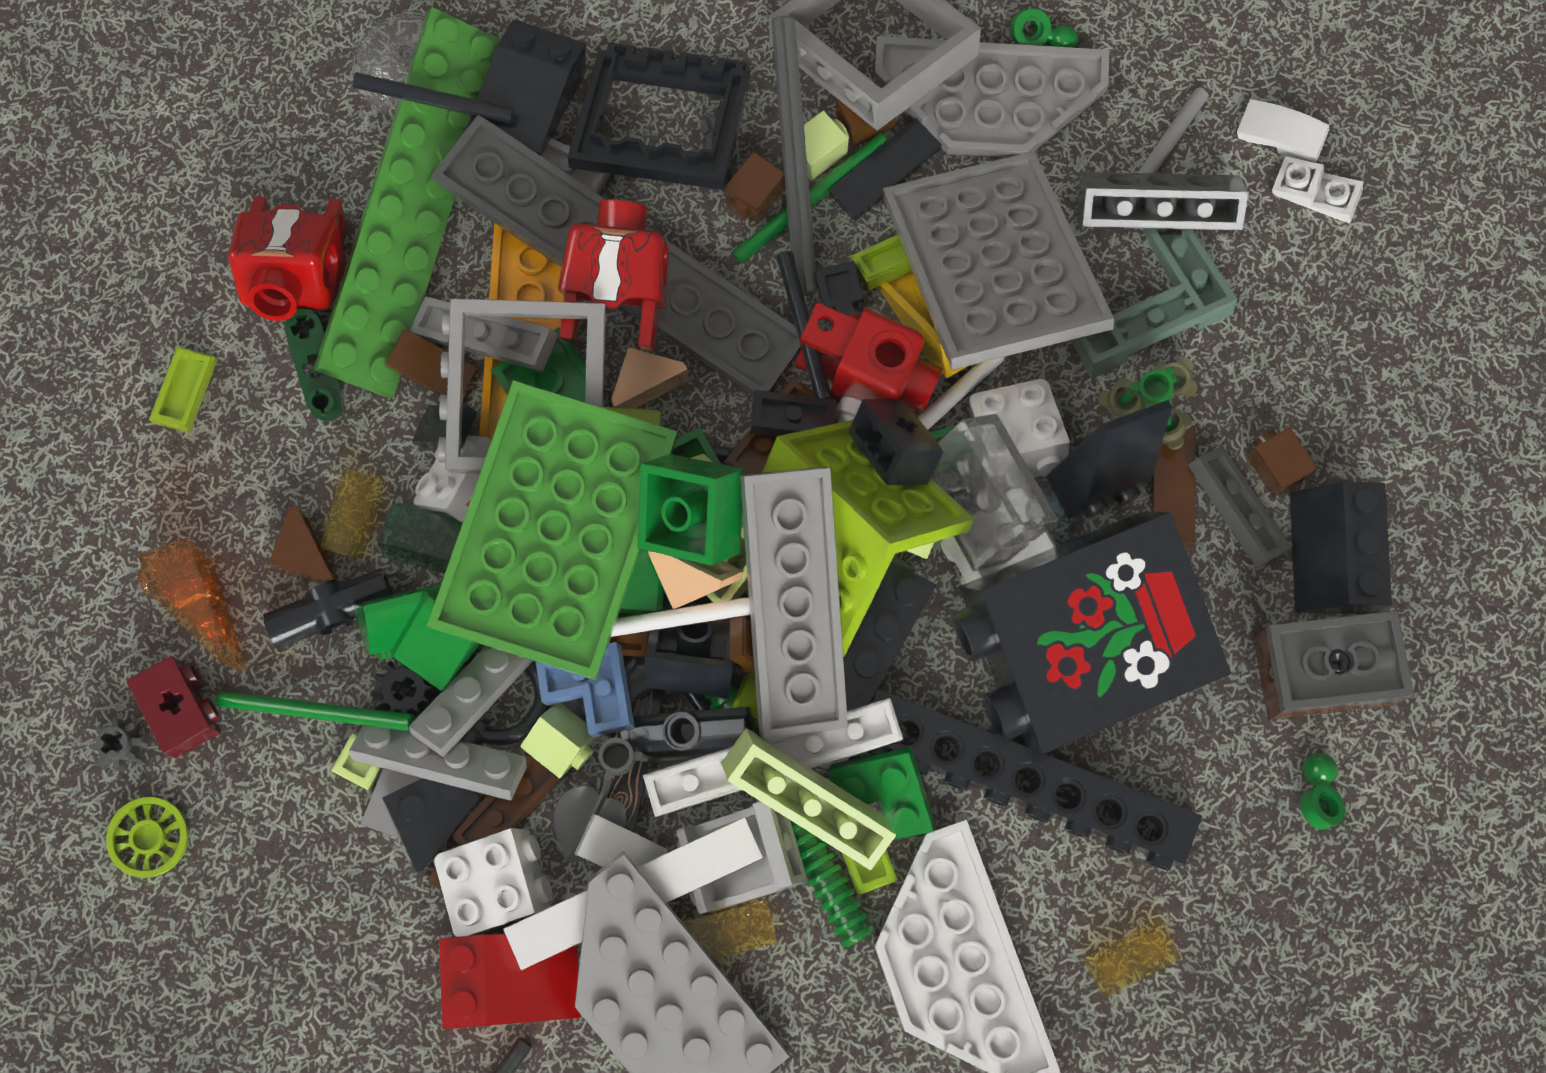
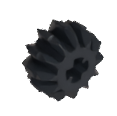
[371,661,442,717]

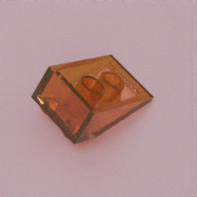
[137,538,247,672]

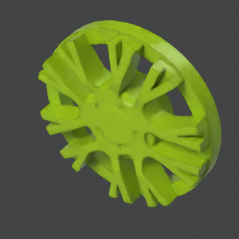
[106,797,189,878]

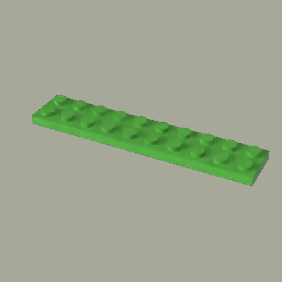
[313,7,501,398]

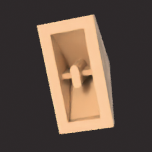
[611,347,689,409]
[648,551,744,609]

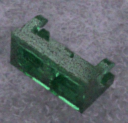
[377,502,463,574]

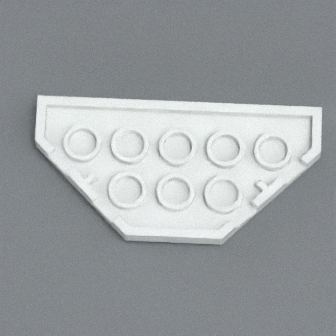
[874,820,1061,1073]

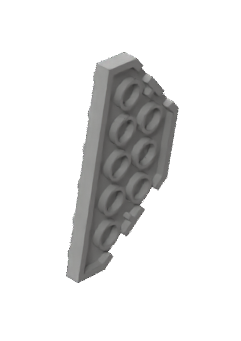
[874,36,1109,158]
[575,851,790,1073]

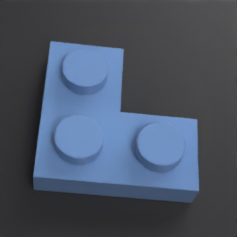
[536,642,635,737]

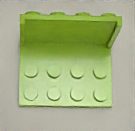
[762,420,975,657]

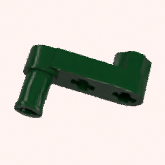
[284,309,344,422]

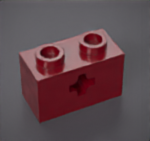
[126,656,221,759]

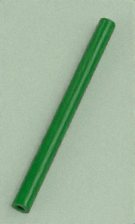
[731,133,888,265]
[216,690,415,731]

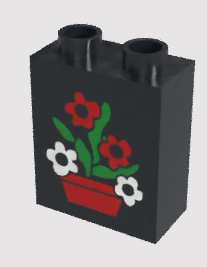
[952,512,1231,754]

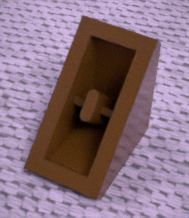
[268,505,339,584]

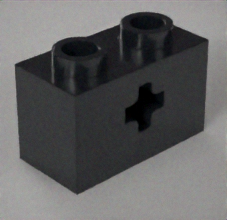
[848,399,944,485]

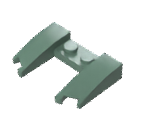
[1070,228,1237,379]

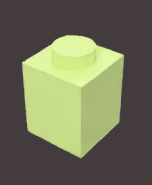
[804,110,849,181]
[520,703,594,778]

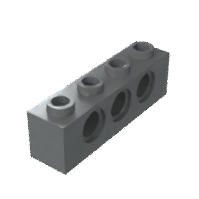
[1077,172,1248,230]

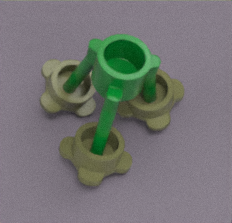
[1098,358,1198,450]

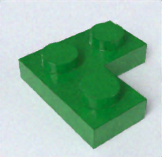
[828,747,936,840]

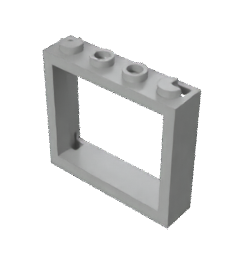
[769,0,981,131]
[438,299,606,474]

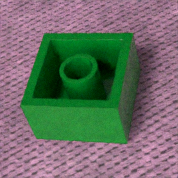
[637,454,745,566]

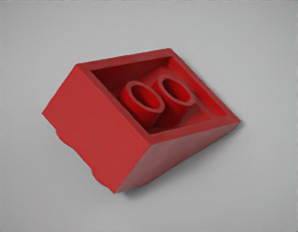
[439,934,581,1029]

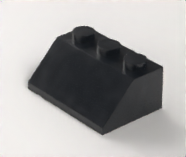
[1290,482,1392,615]

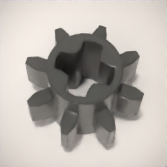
[89,717,149,772]

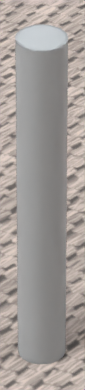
[1137,88,1209,174]

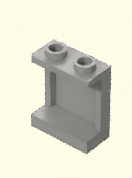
[677,801,808,914]

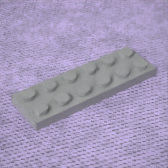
[740,466,848,739]

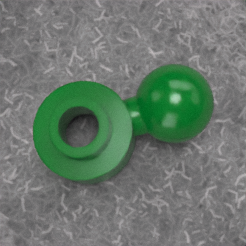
[1010,9,1079,48]
[1300,753,1346,830]

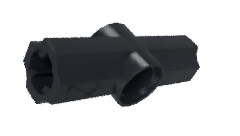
[263,568,393,649]
[620,707,755,753]

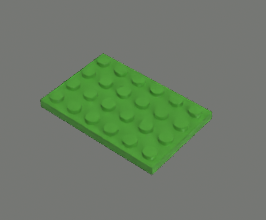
[427,380,678,681]

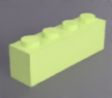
[721,728,896,870]

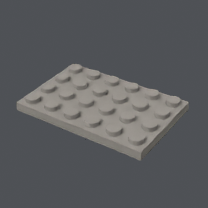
[883,151,1114,370]

